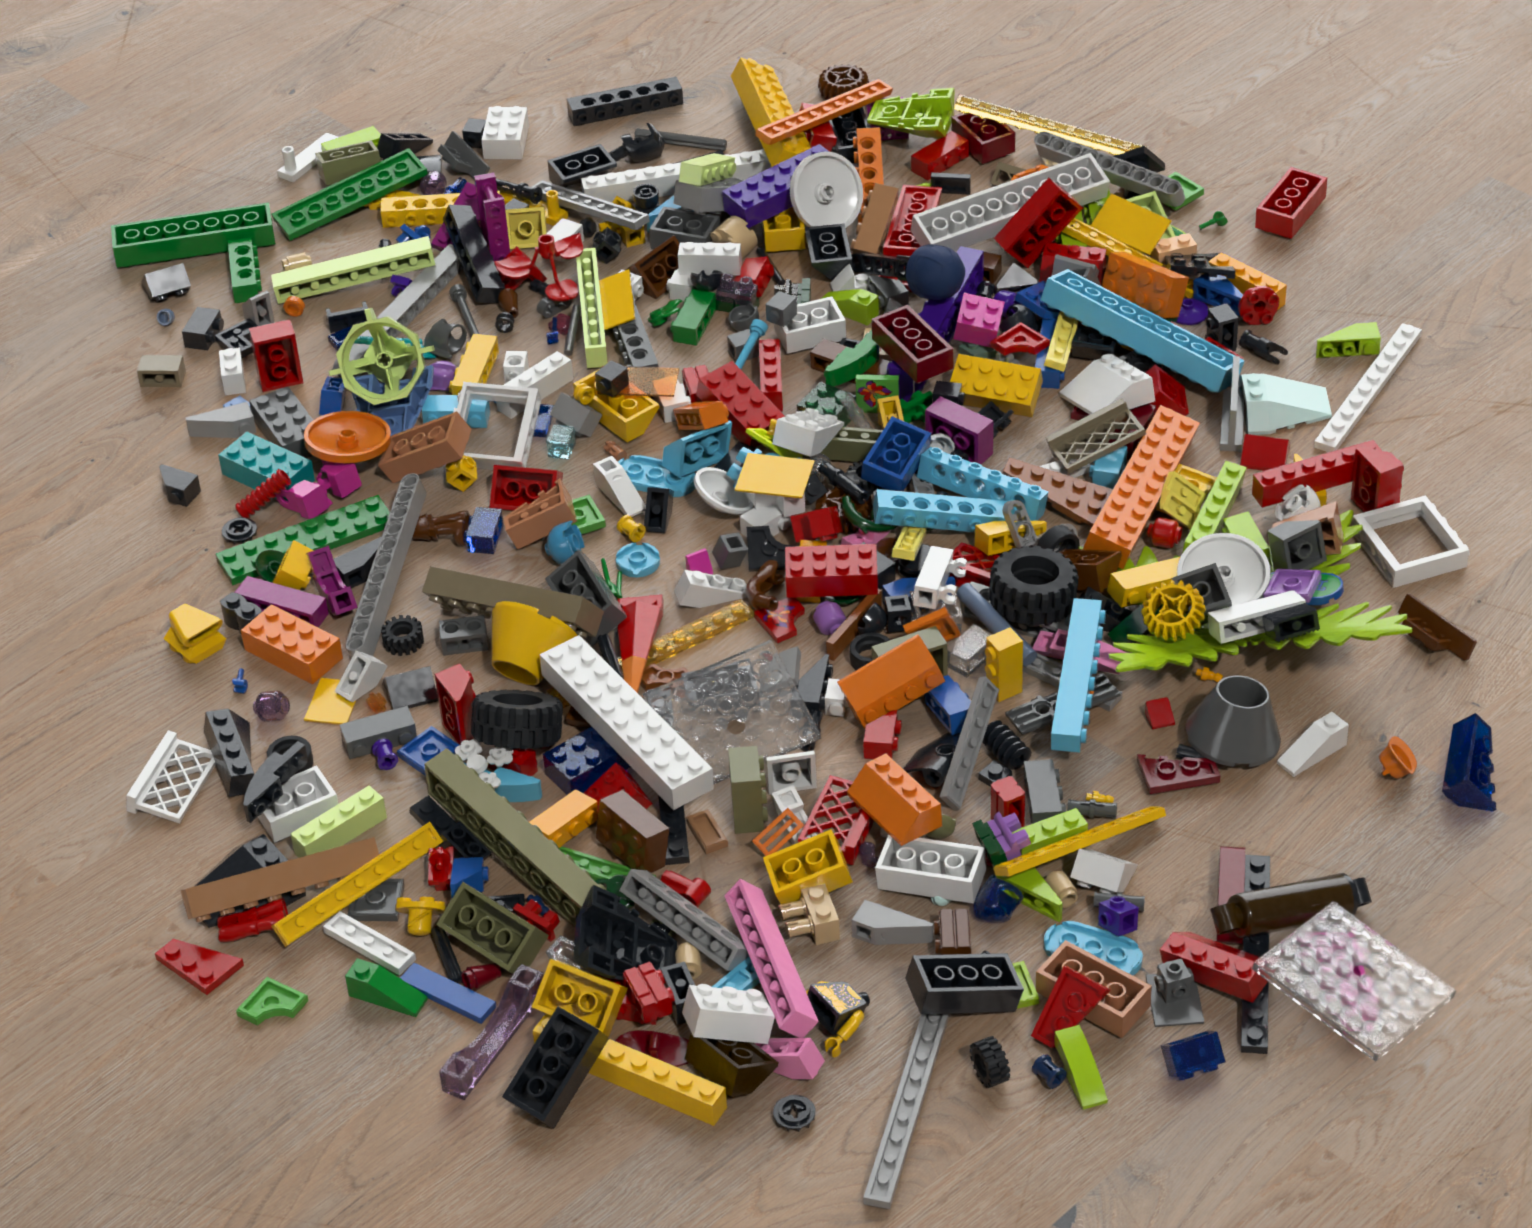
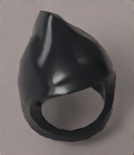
[999,304,1043,333]

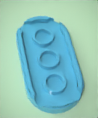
[618,455,695,497]
[1044,921,1143,975]

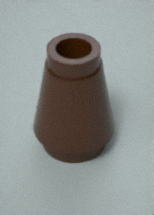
[498,288,519,318]

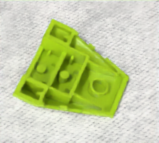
[867,88,955,139]

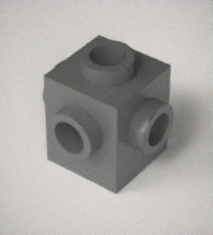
[1154,958,1194,1004]

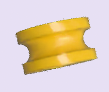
[573,383,595,405]

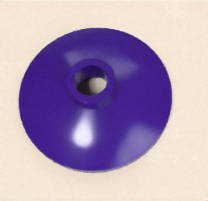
[1175,298,1208,325]

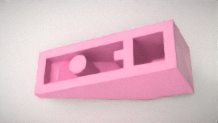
[755,1038,825,1079]

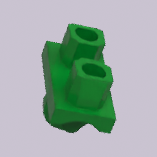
[900,390,933,423]

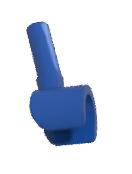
[232,668,248,693]

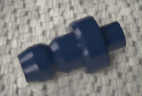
[527,894,550,916]

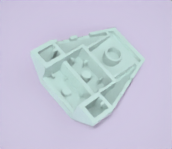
[1238,373,1332,435]

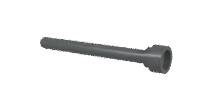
[449,284,479,337]

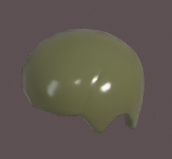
[925,814,956,839]

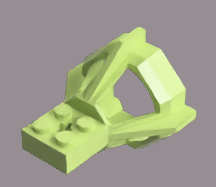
[328,308,435,405]

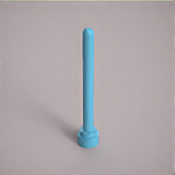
[735,319,768,369]

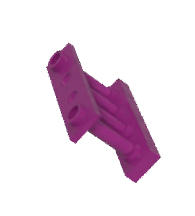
[474,172,510,261]

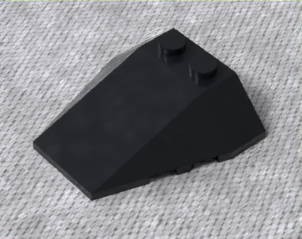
[193,834,306,928]
[573,885,677,980]

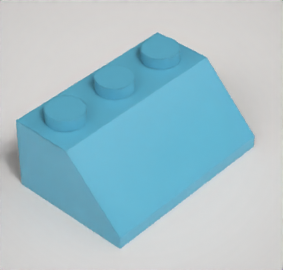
[662,421,732,478]

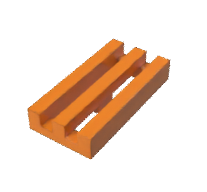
[752,808,805,856]

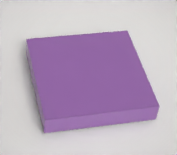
[1263,569,1322,603]

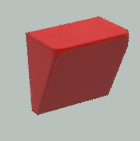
[1145,697,1175,729]

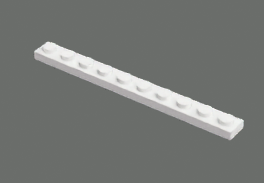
[1314,323,1422,452]

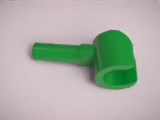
[1199,211,1228,230]

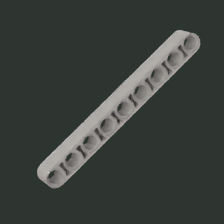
[1034,131,1185,207]

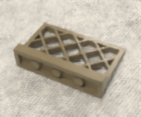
[1046,398,1146,474]

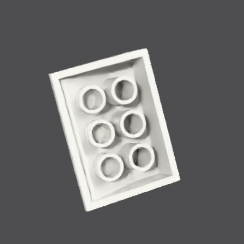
[1059,354,1155,415]

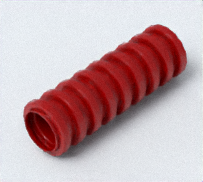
[235,469,291,518]

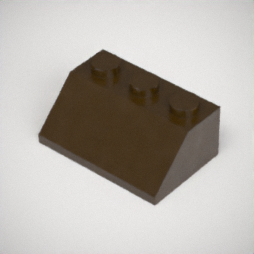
[684,1033,779,1097]

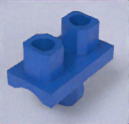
[396,224,431,243]

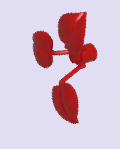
[494,233,583,301]

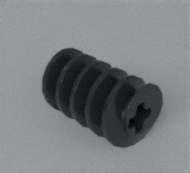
[982,720,1032,770]

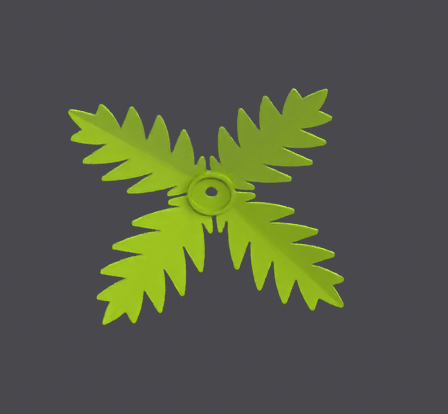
[1079,510,1412,672]

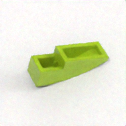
[1055,1025,1108,1110]

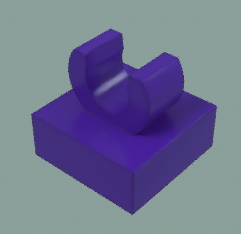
[390,274,412,297]

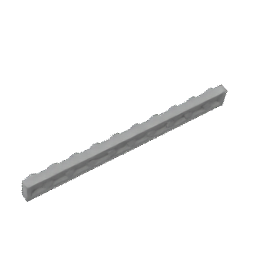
[863,1014,950,1209]

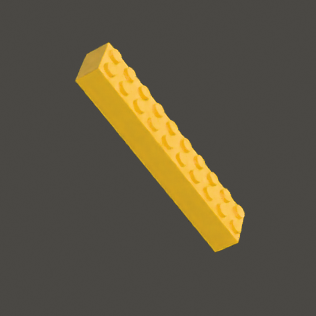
[731,57,811,167]

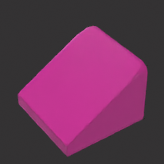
[685,548,713,574]

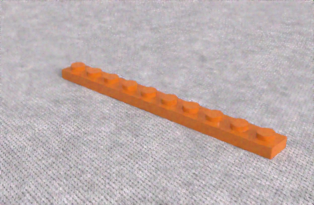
[755,79,893,145]

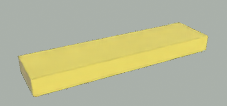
[1044,311,1079,372]
[892,526,927,561]

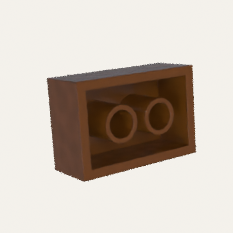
[596,790,669,873]

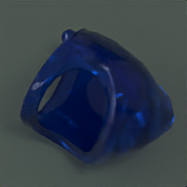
[972,874,1024,922]

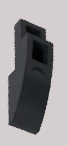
[243,741,308,823]
[409,795,491,860]

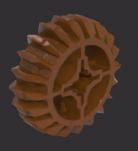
[818,64,869,100]
[815,486,873,535]

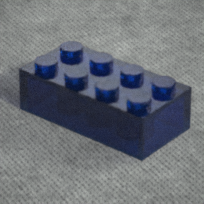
[543,727,631,795]

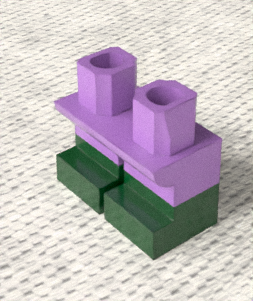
[972,812,1031,867]

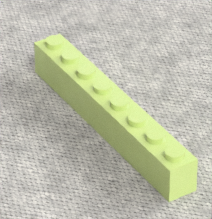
[271,236,436,304]
[576,248,608,368]

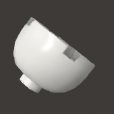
[1275,485,1321,521]

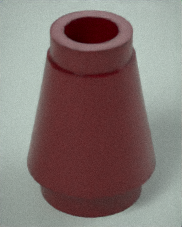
[461,963,501,991]

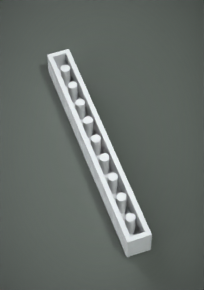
[581,149,772,202]

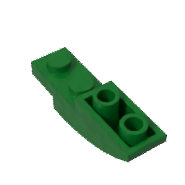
[824,329,880,388]

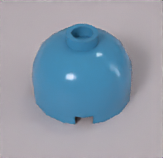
[545,520,585,565]

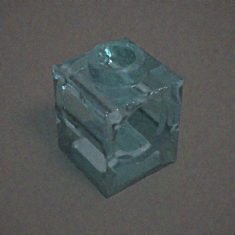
[546,424,576,460]

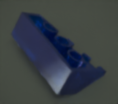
[1442,713,1497,812]

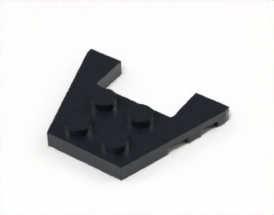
[1165,253,1235,279]

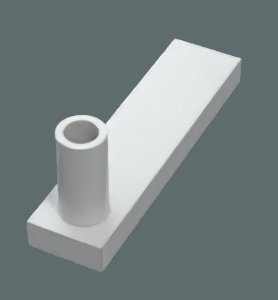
[277,133,338,182]

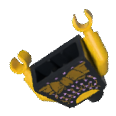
[806,981,870,1058]

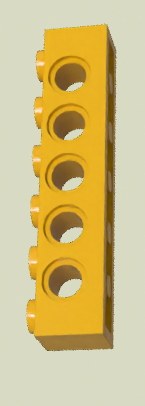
[381,191,500,228]

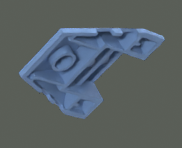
[352,365,434,436]

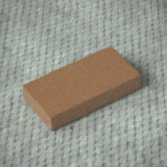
[686,809,728,854]

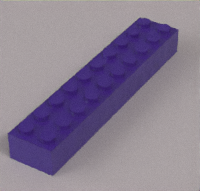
[887,246,984,402]

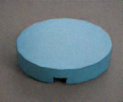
[616,543,660,578]

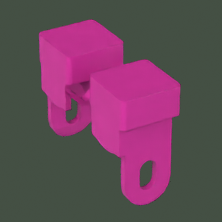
[276,460,362,519]

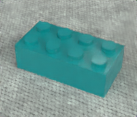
[218,432,315,501]

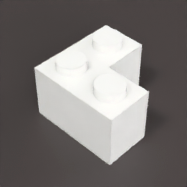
[749,492,805,517]

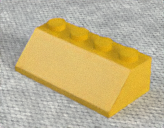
[573,369,659,443]

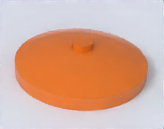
[304,411,391,463]

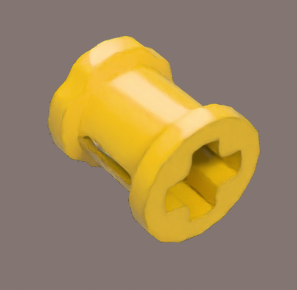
[616,515,646,543]

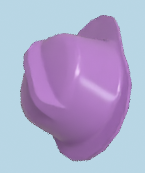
[430,361,456,391]

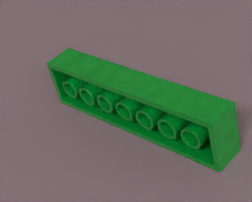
[111,202,276,268]

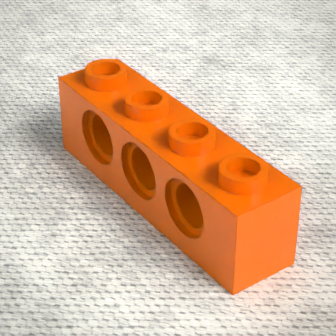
[673,401,729,430]

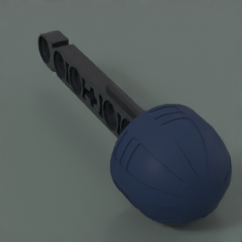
[851,244,965,300]

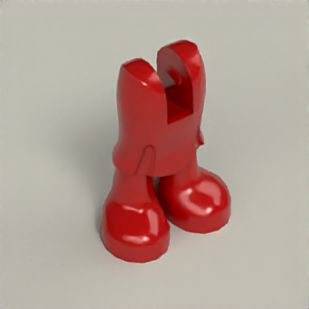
[217,897,288,942]

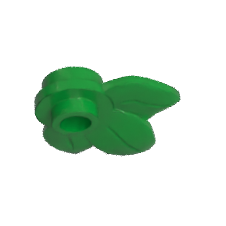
[647,299,682,327]

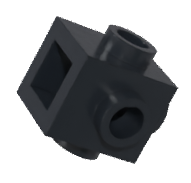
[592,227,622,264]

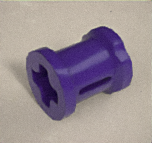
[372,739,399,770]

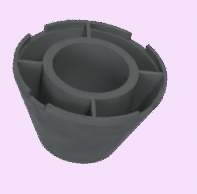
[1185,675,1281,767]

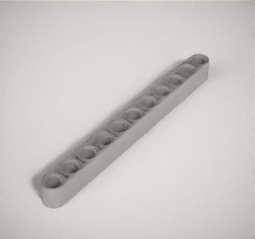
[333,244,463,377]
[345,473,426,658]

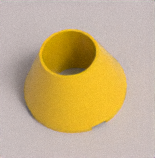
[492,601,578,685]

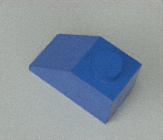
[450,857,489,898]

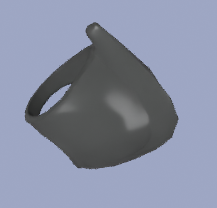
[424,319,467,359]

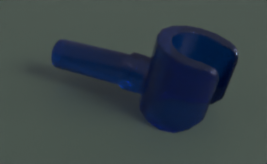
[546,317,559,345]

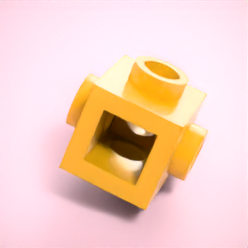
[445,455,477,492]

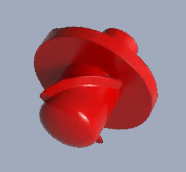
[1238,286,1279,325]

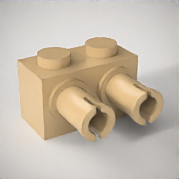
[778,884,840,945]

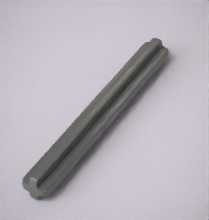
[634,128,727,151]

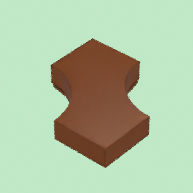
[640,663,689,695]

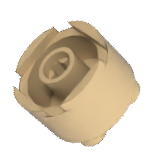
[710,216,758,259]

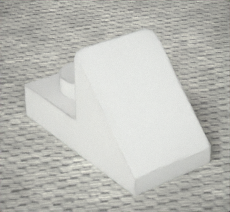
[830,264,870,291]

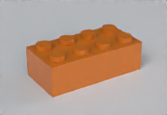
[1102,252,1189,318]
[241,604,343,685]

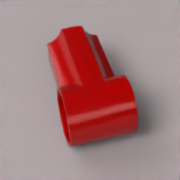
[660,870,711,907]

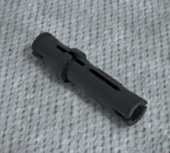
[818,461,870,504]

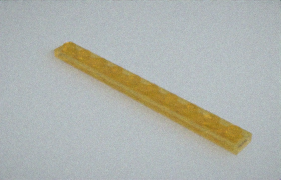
[954,94,1147,155]
[546,599,754,708]

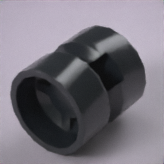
[633,184,660,214]

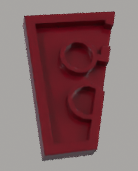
[1137,754,1221,794]

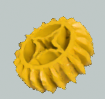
[1141,579,1206,642]

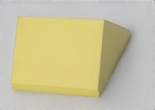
[505,207,547,250]

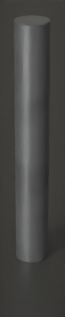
[564,304,581,356]

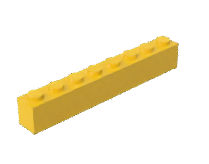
[532,1013,727,1126]

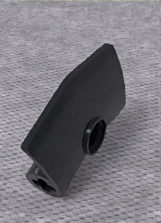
[903,732,980,787]

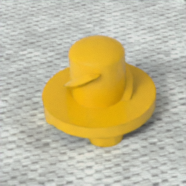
[395,897,446,936]

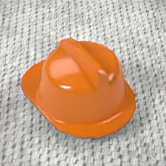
[1379,736,1417,779]

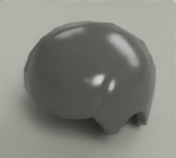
[728,303,759,331]

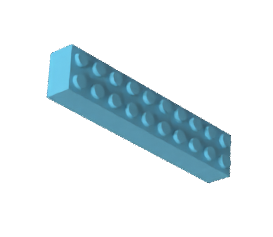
[1040,269,1245,393]

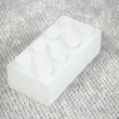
[875,835,987,904]

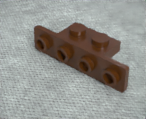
[1398,594,1477,660]

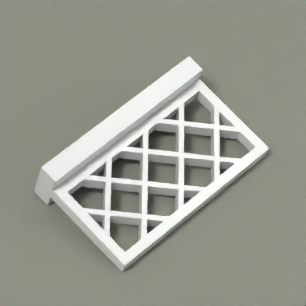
[126,730,216,824]

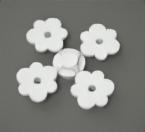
[455,739,513,790]

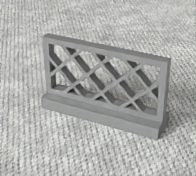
[1220,356,1245,452]

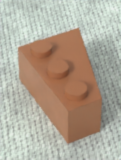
[503,478,577,549]
[1272,501,1344,555]

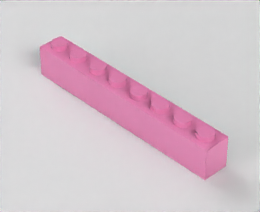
[725,879,819,1038]

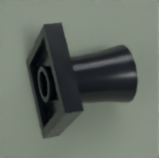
[1113,146,1165,199]

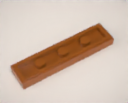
[826,589,882,661]

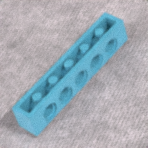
[917,447,1049,521]
[873,489,1007,532]

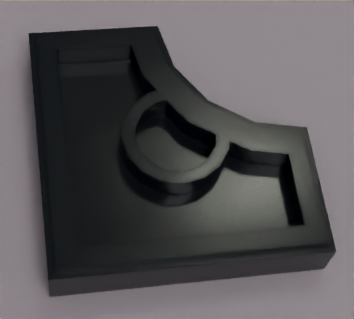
[746,526,792,572]

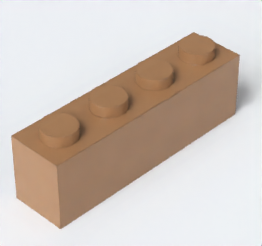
[850,183,899,254]

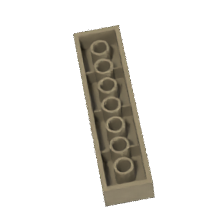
[422,566,604,638]

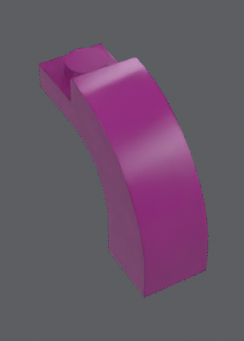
[306,546,358,615]

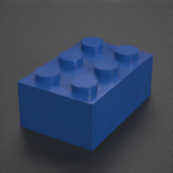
[861,416,931,491]

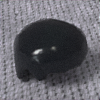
[690,270,723,292]
[857,602,888,635]

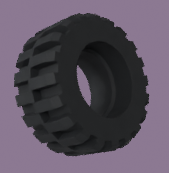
[989,546,1079,626]
[471,689,563,749]

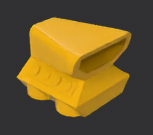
[163,604,227,664]

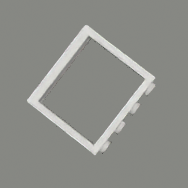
[453,382,541,470]
[1352,495,1469,588]

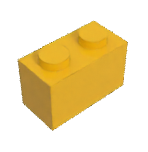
[272,540,314,590]

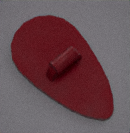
[615,1030,689,1067]

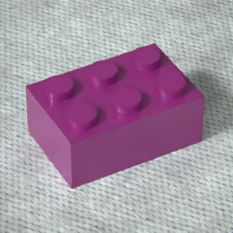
[925,397,993,464]

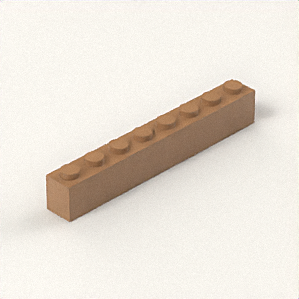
[180,837,379,922]

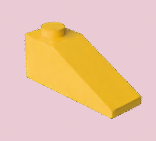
[975,521,1047,556]

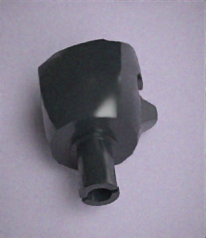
[608,123,665,162]

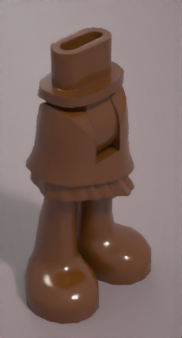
[412,510,471,546]

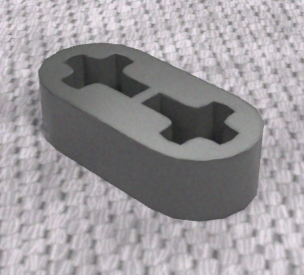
[537,296,573,318]

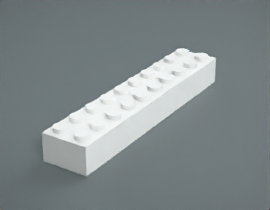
[911,153,1110,251]
[540,635,714,810]

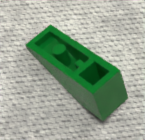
[345,958,428,1017]

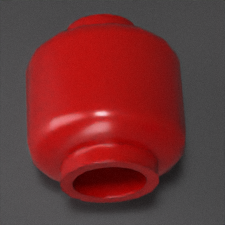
[1147,517,1182,549]

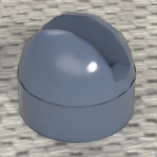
[157,309,175,326]

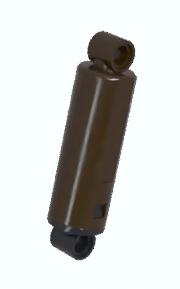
[1210,873,1372,938]

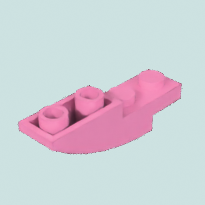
[1033,629,1126,675]

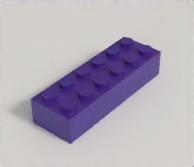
[722,144,829,228]

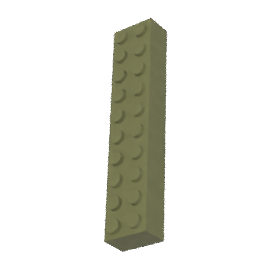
[424,748,606,928]

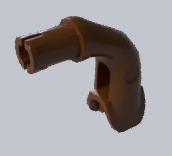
[745,560,786,611]

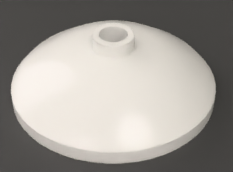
[694,467,754,515]

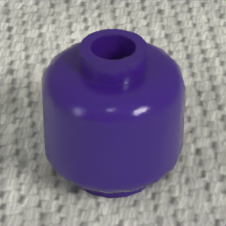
[993,290,1022,318]

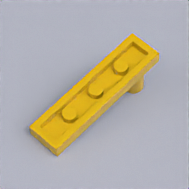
[500,190,568,226]

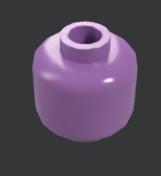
[813,601,846,635]

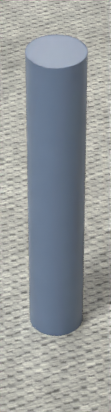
[956,583,1037,666]

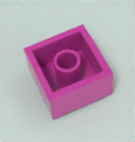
[953,293,1005,348]

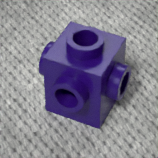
[1098,896,1139,937]

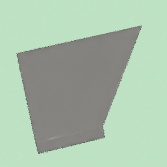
[995,262,1038,293]

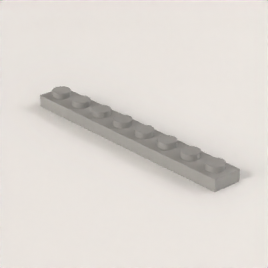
[531,180,650,230]

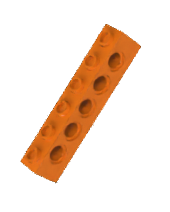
[853,127,884,223]

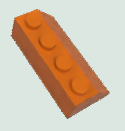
[837,634,945,729]
[847,754,942,846]

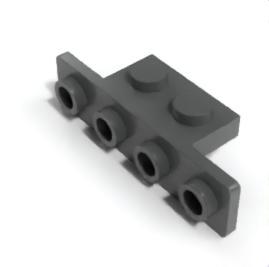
[437,131,490,179]

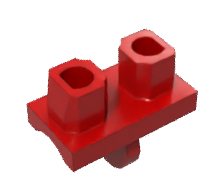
[428,847,454,891]
[513,899,560,942]

